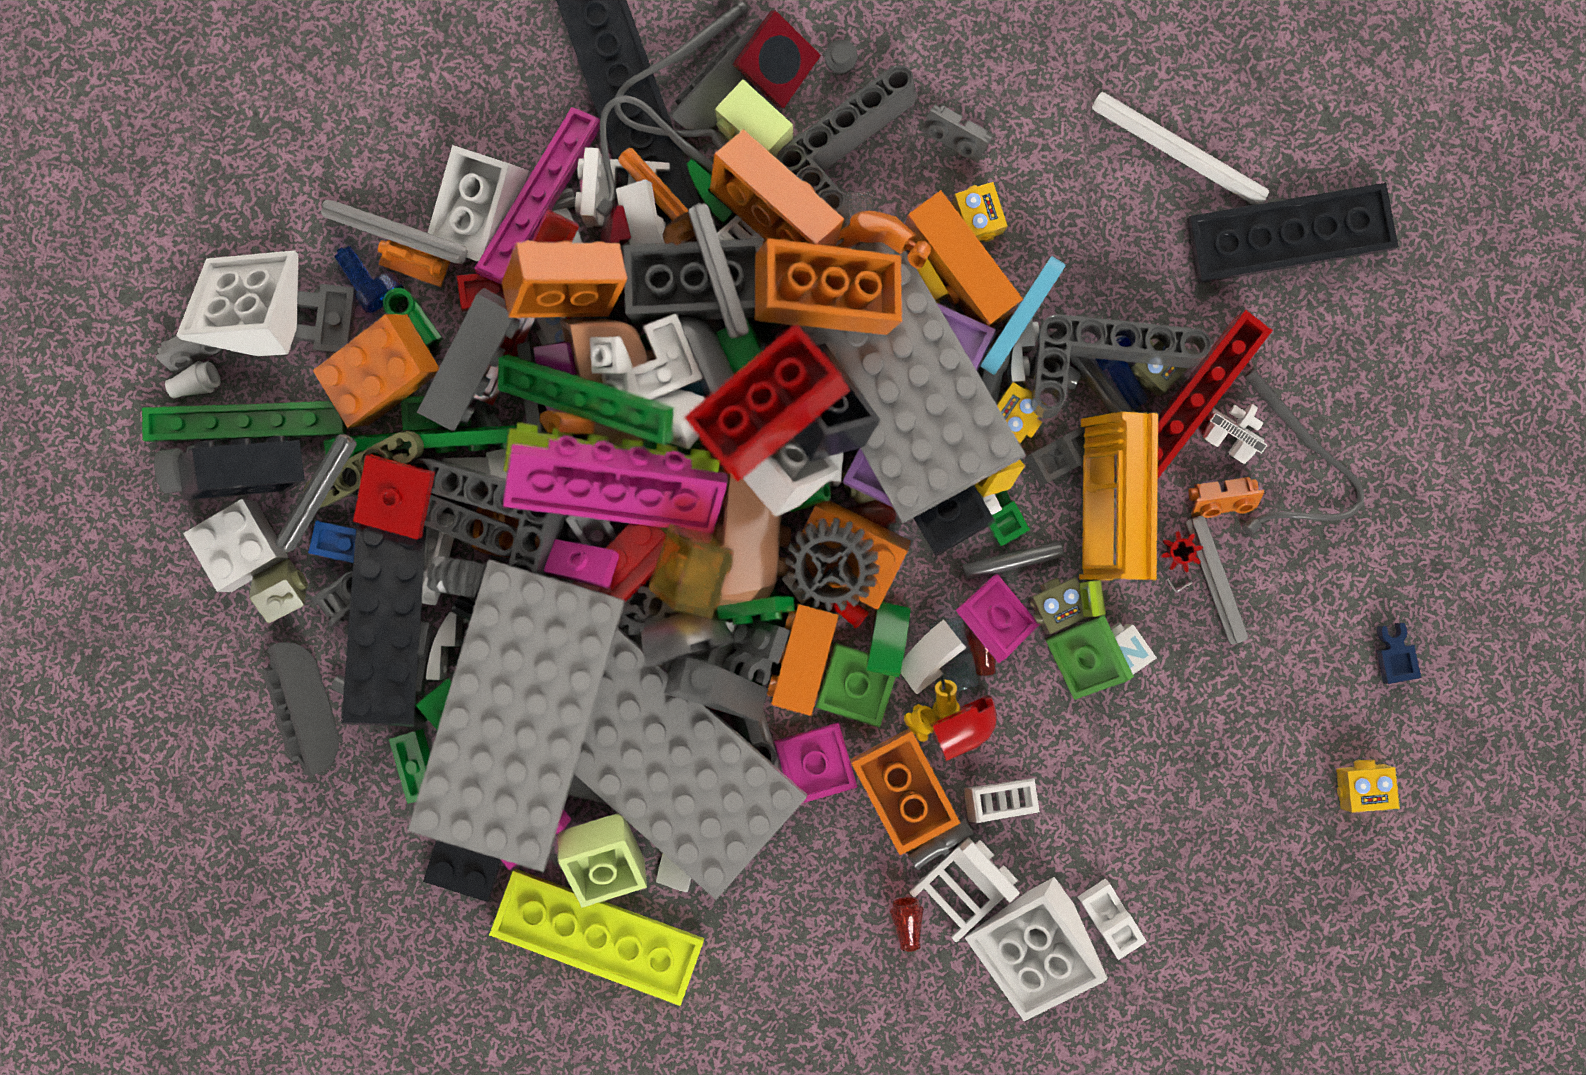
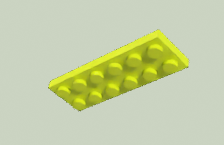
[489,869,705,1006]

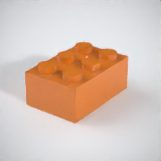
[502,241,627,318]
[313,314,439,428]
[788,500,911,610]
[767,604,839,716]
[850,728,960,855]

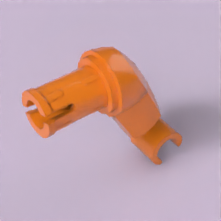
[836,211,931,268]

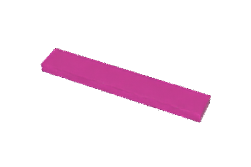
[474,107,600,284]

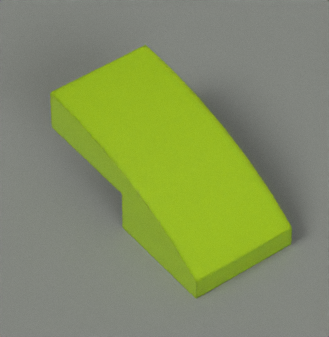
[1079,580,1106,617]

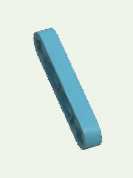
[980,256,1066,375]

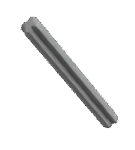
[321,200,468,264]

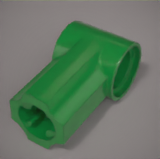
[383,288,444,351]

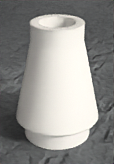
[165,361,220,399]

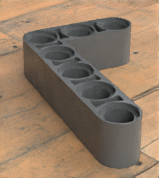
[776,65,917,230]
[1031,314,1212,419]
[408,458,565,578]

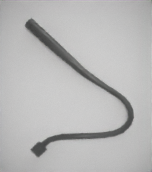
[614,1,748,149]
[596,95,713,217]
[1242,369,1364,536]

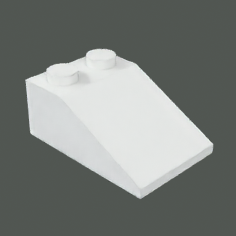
[428,145,529,261]

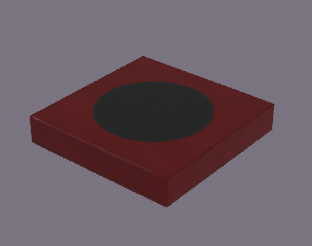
[732,10,821,108]

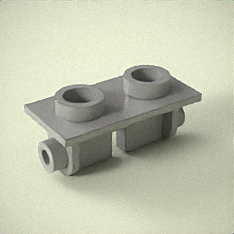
[155,336,221,375]

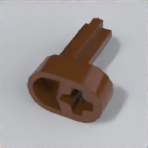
[663,211,698,246]

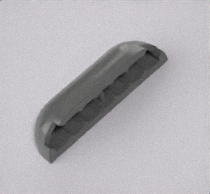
[669,19,763,130]
[678,316,735,398]
[264,642,339,776]

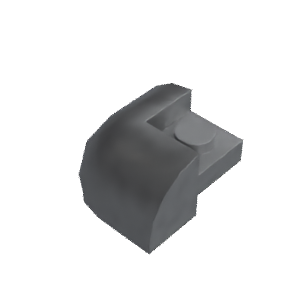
[642,612,734,666]

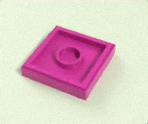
[956,573,1039,663]
[774,722,858,804]

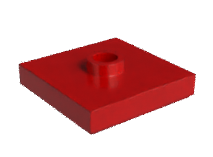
[353,454,435,539]

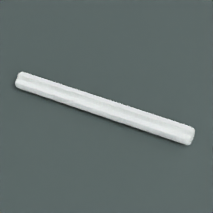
[1092,92,1269,205]

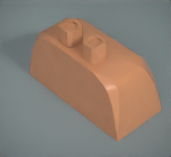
[560,318,656,445]
[694,467,791,609]

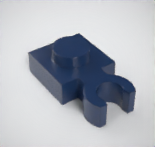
[1377,622,1421,684]

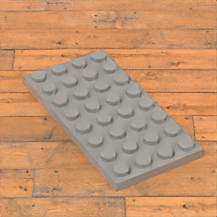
[792,242,1025,523]
[408,560,626,872]
[574,627,807,900]

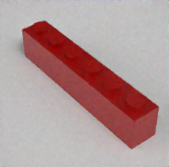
[1114,310,1273,480]

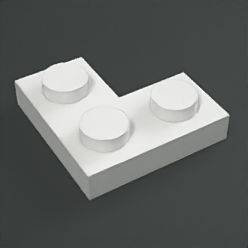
[633,314,703,400]

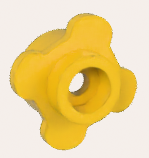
[904,704,938,742]

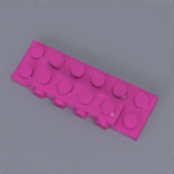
[503,436,727,534]

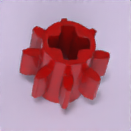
[1160,531,1203,573]

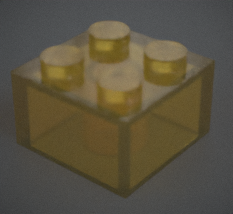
[649,524,734,618]

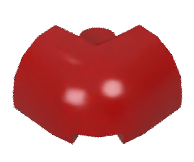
[930,695,997,761]

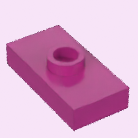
[544,539,620,588]

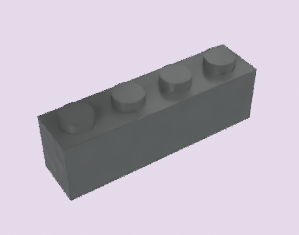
[417,288,521,432]

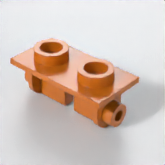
[378,240,451,288]
[1188,477,1264,518]

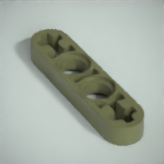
[303,431,424,508]

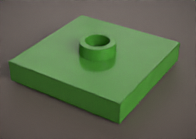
[1045,615,1134,700]
[815,643,896,728]

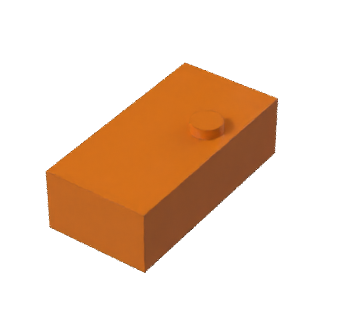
[710,129,844,247]
[905,190,1023,328]
[755,238,902,335]

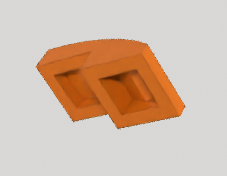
[539,411,595,435]

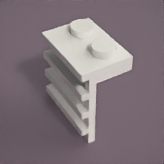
[575,147,670,228]
[909,837,1020,943]

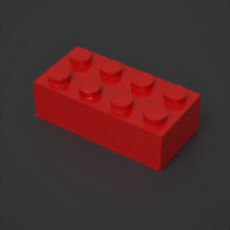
[683,324,850,482]

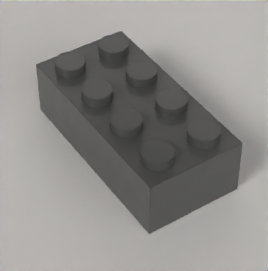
[624,239,763,323]

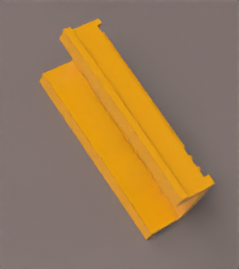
[1079,411,1158,581]

